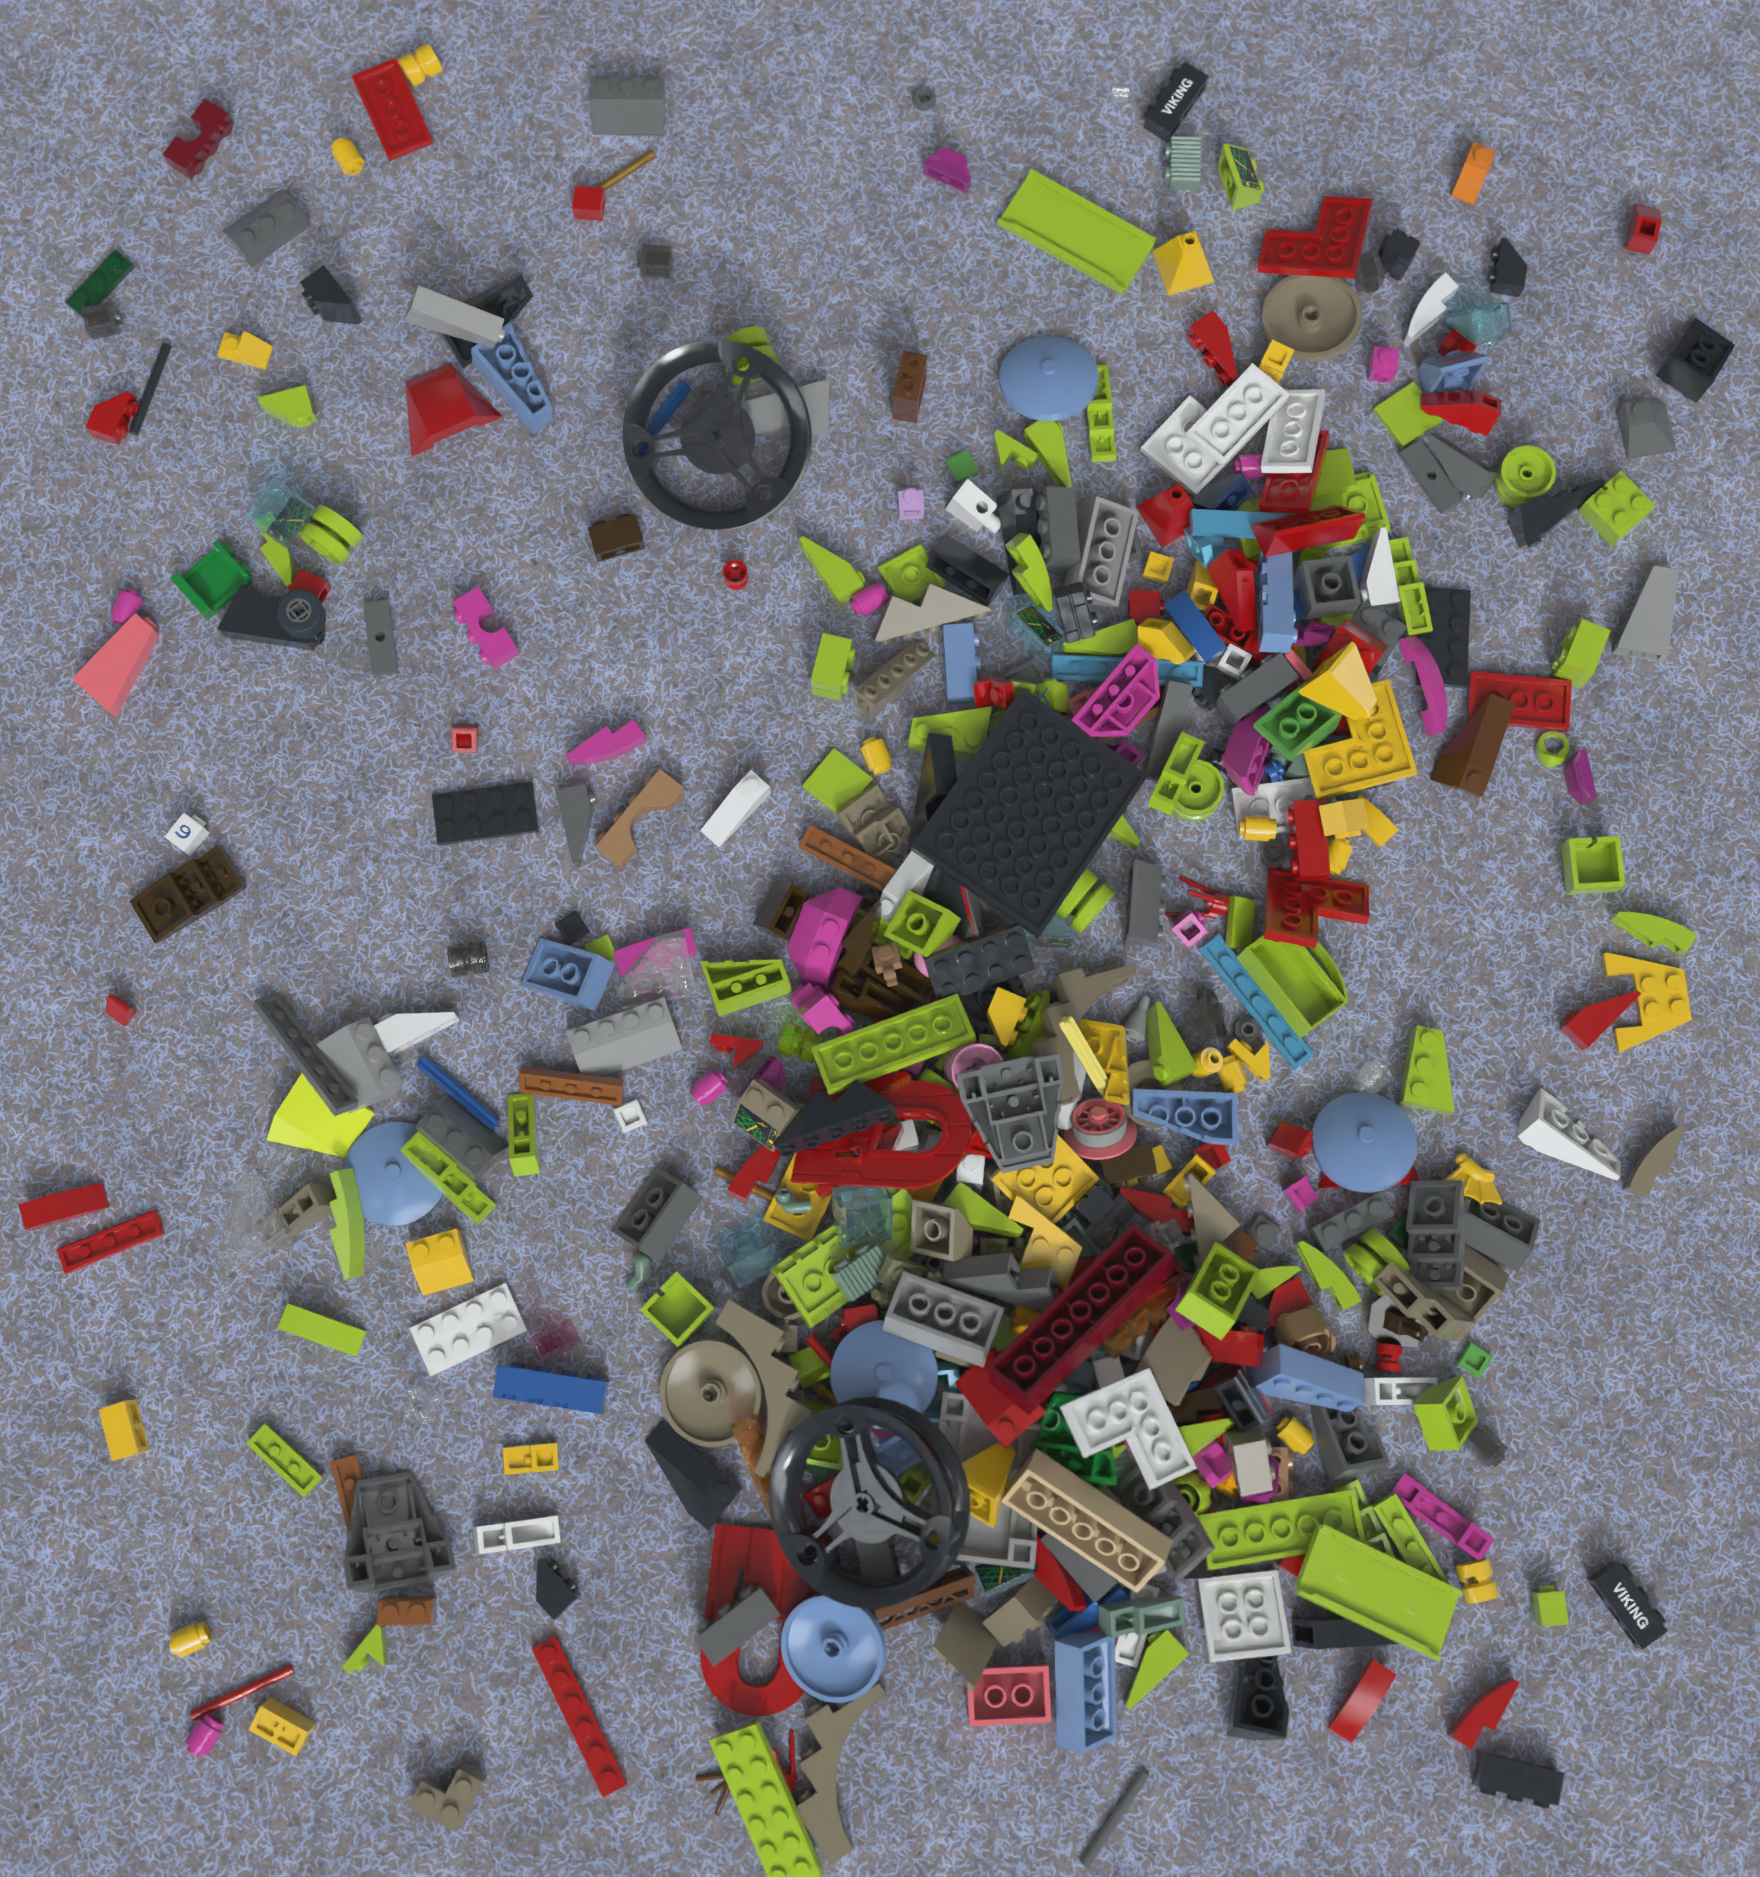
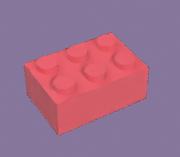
[966,1663,1051,1726]

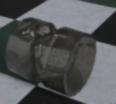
[447,940,490,978]

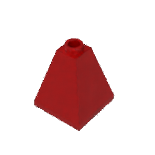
[1136,482,1196,548]

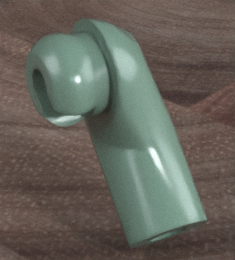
[775,1187,811,1214]
[625,1252,651,1293]

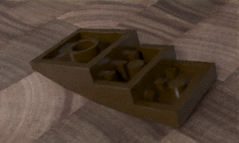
[129,845,247,943]

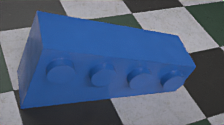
[493,1362,609,1414]

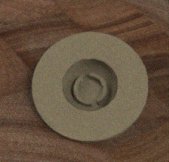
[1123,1060,1182,1128]

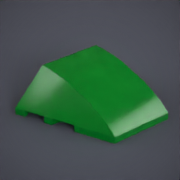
[1019,1393,1118,1486]

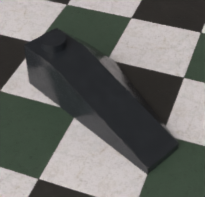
[438,274,533,368]
[1507,478,1605,548]
[996,488,1041,595]
[645,1420,742,1531]
[1227,1655,1289,1741]

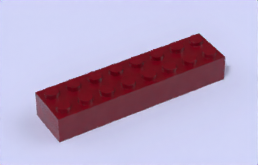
[986,1224,1175,1415]

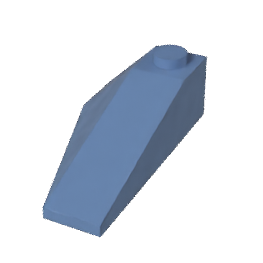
[1132,1089,1238,1145]

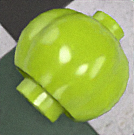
[1171,1472,1211,1516]

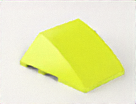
[267,1073,374,1158]

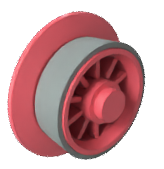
[1064,1097,1137,1160]

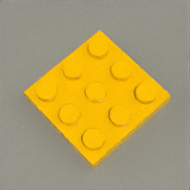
[989,1134,1100,1224]

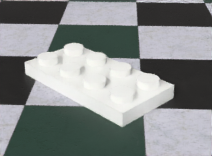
[1186,363,1290,467]
[1261,389,1325,473]
[1230,777,1336,839]
[410,1283,528,1376]

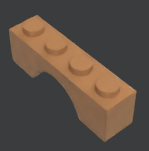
[595,769,685,870]

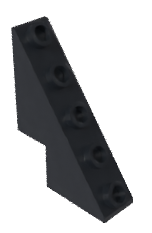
[908,733,957,854]
[773,1079,899,1157]

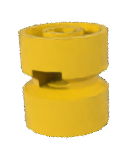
[397,43,443,88]
[1455,1558,1499,1604]

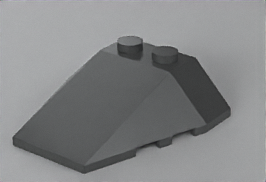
[956,1052,1065,1173]
[343,1472,456,1594]

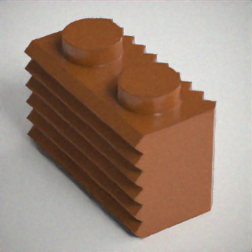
[377,1596,437,1627]

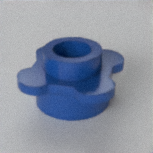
[1263,758,1285,783]

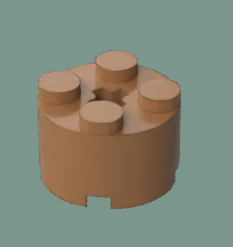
[1274,1305,1336,1359]

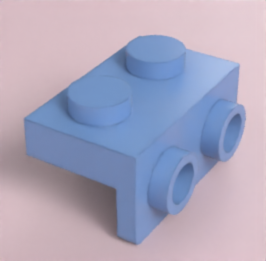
[874,1436,921,1477]

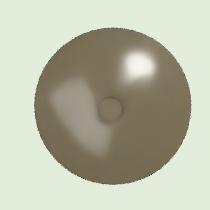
[1262,275,1362,362]
[660,1339,764,1447]

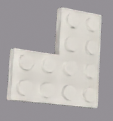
[1060,1368,1196,1490]

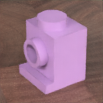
[898,487,924,520]

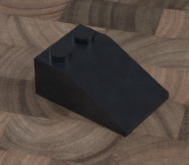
[1656,318,1736,403]

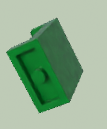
[170,540,253,621]

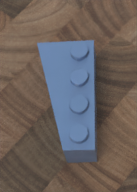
[471,322,553,434]
[1254,550,1297,653]
[1246,1344,1365,1412]

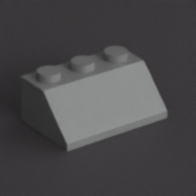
[316,1017,403,1113]

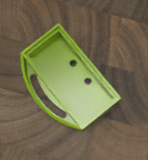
[1236,935,1348,1039]

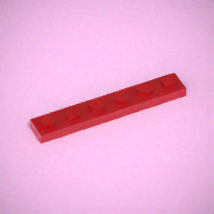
[531,1635,628,1798]

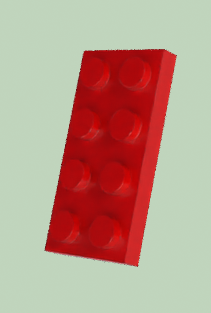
[352,58,434,162]
[1259,430,1330,514]
[1466,671,1572,732]

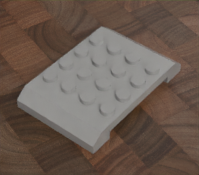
[929,1392,1049,1569]

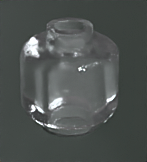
[1350,1057,1389,1095]

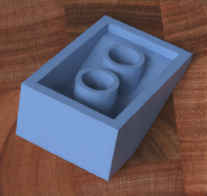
[1417,350,1490,393]
[521,938,615,1012]

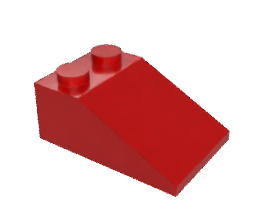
[1310,618,1388,675]
[954,1347,1048,1448]

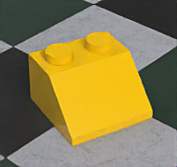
[405,1228,474,1296]

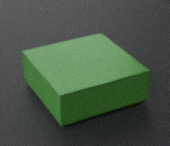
[945,449,979,484]
[1456,1342,1493,1379]

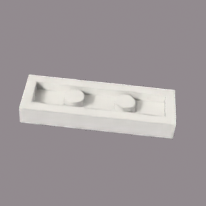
[1115,1584,1160,1668]

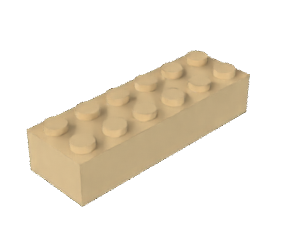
[1001,1449,1173,1593]

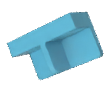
[1184,527,1228,570]

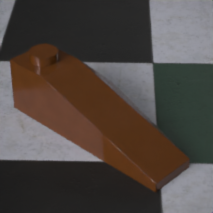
[1431,694,1515,798]

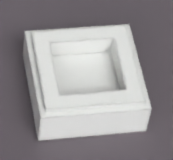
[613,1099,647,1134]

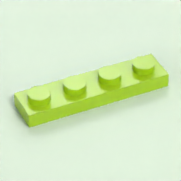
[1372,1492,1450,1585]

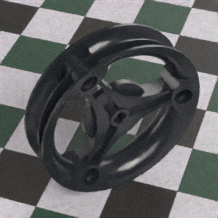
[622,340,812,530]
[769,1397,971,1609]

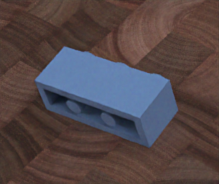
[942,623,981,704]

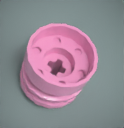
[943,1042,1003,1091]

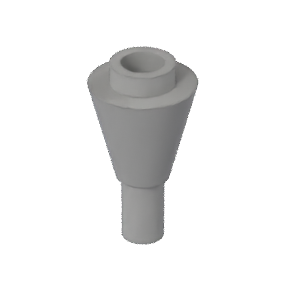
[1123,995,1151,1043]

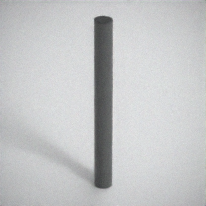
[1080,1769,1150,1869]

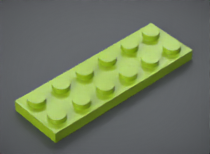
[811,994,976,1095]
[1197,1489,1366,1570]
[709,1720,824,1877]

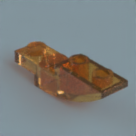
[1104,1277,1189,1360]
[730,1414,771,1521]

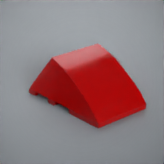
[405,363,502,456]

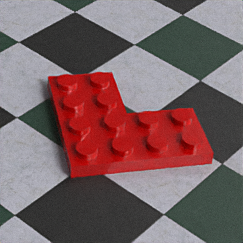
[1257,196,1373,279]
[1264,867,1370,948]

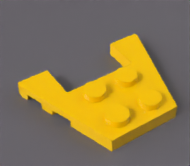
[1602,953,1692,1053]
[1078,1019,1130,1106]
[1008,1195,1082,1290]

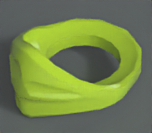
[1536,731,1570,768]

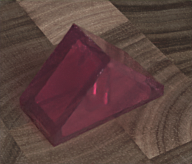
[529,1319,582,1363]

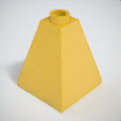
[1152,230,1214,296]
[1298,641,1378,721]
[961,1443,1016,1528]

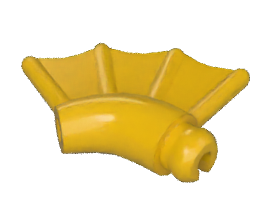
[1444,1153,1502,1205]

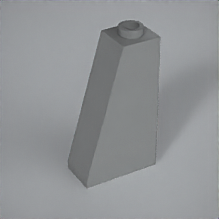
[403,285,506,348]
[743,380,830,436]
[1612,564,1679,662]

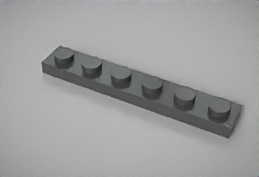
[253,993,359,1116]

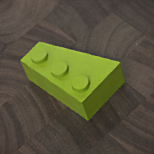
[908,706,992,760]
[700,959,792,1017]
[1398,1025,1455,1115]

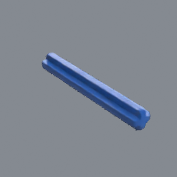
[639,381,691,456]
[417,1056,500,1130]

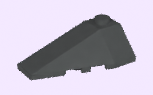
[1310,1404,1389,1483]

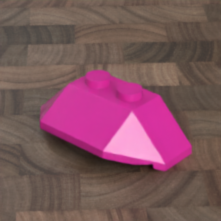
[1071,644,1160,737]
[1222,706,1271,796]
[787,887,864,992]

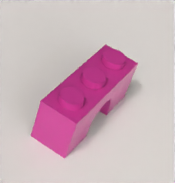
[452,587,520,670]
[796,990,855,1037]

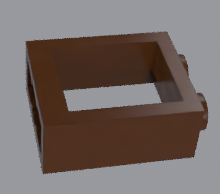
[893,350,928,424]

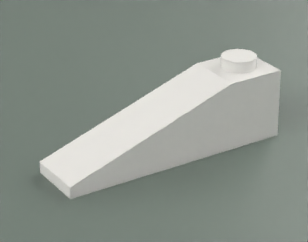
[1518,1088,1621,1180]

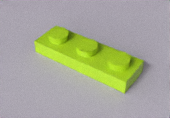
[246,1423,324,1497]

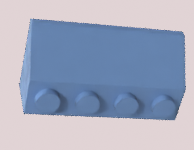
[1054,1632,1117,1754]

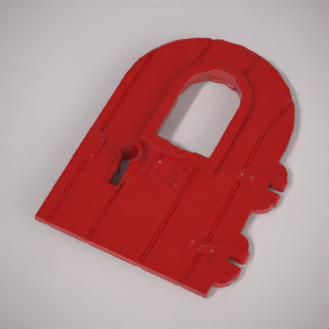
[790,1070,972,1189]
[700,1523,841,1716]

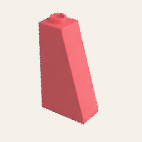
[72,613,160,717]

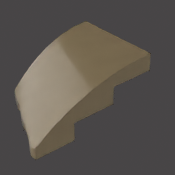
[835,784,911,865]
[1134,1316,1212,1405]
[931,1603,998,1691]

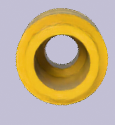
[331,137,365,175]
[860,736,893,776]
[1238,815,1277,841]
[1328,838,1353,876]
[1191,1047,1223,1078]
[1217,1055,1249,1093]
[1275,1416,1316,1455]
[168,1621,212,1658]

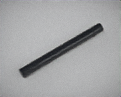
[129,343,172,436]

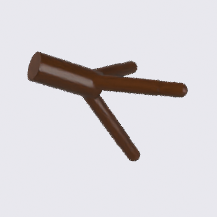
[696,1773,730,1816]

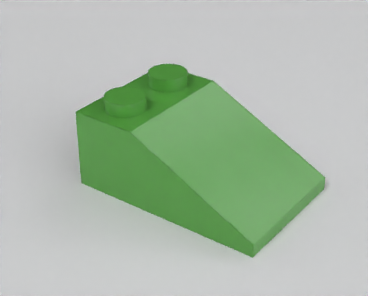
[1253,681,1343,760]

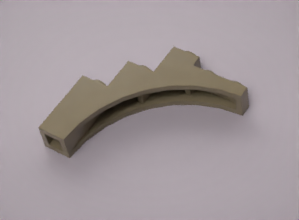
[1028,964,1136,1106]
[715,1299,815,1478]
[795,1681,885,1865]

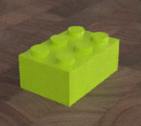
[1175,1242,1261,1340]

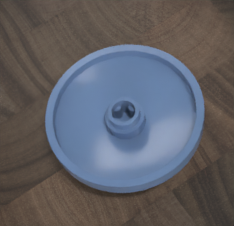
[999,336,1098,421]
[1311,1092,1418,1192]
[344,1122,443,1226]
[830,1320,938,1429]
[781,1593,887,1703]

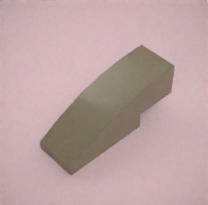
[1623,1126,1685,1198]

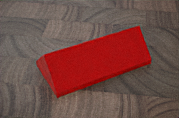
[1251,505,1365,557]

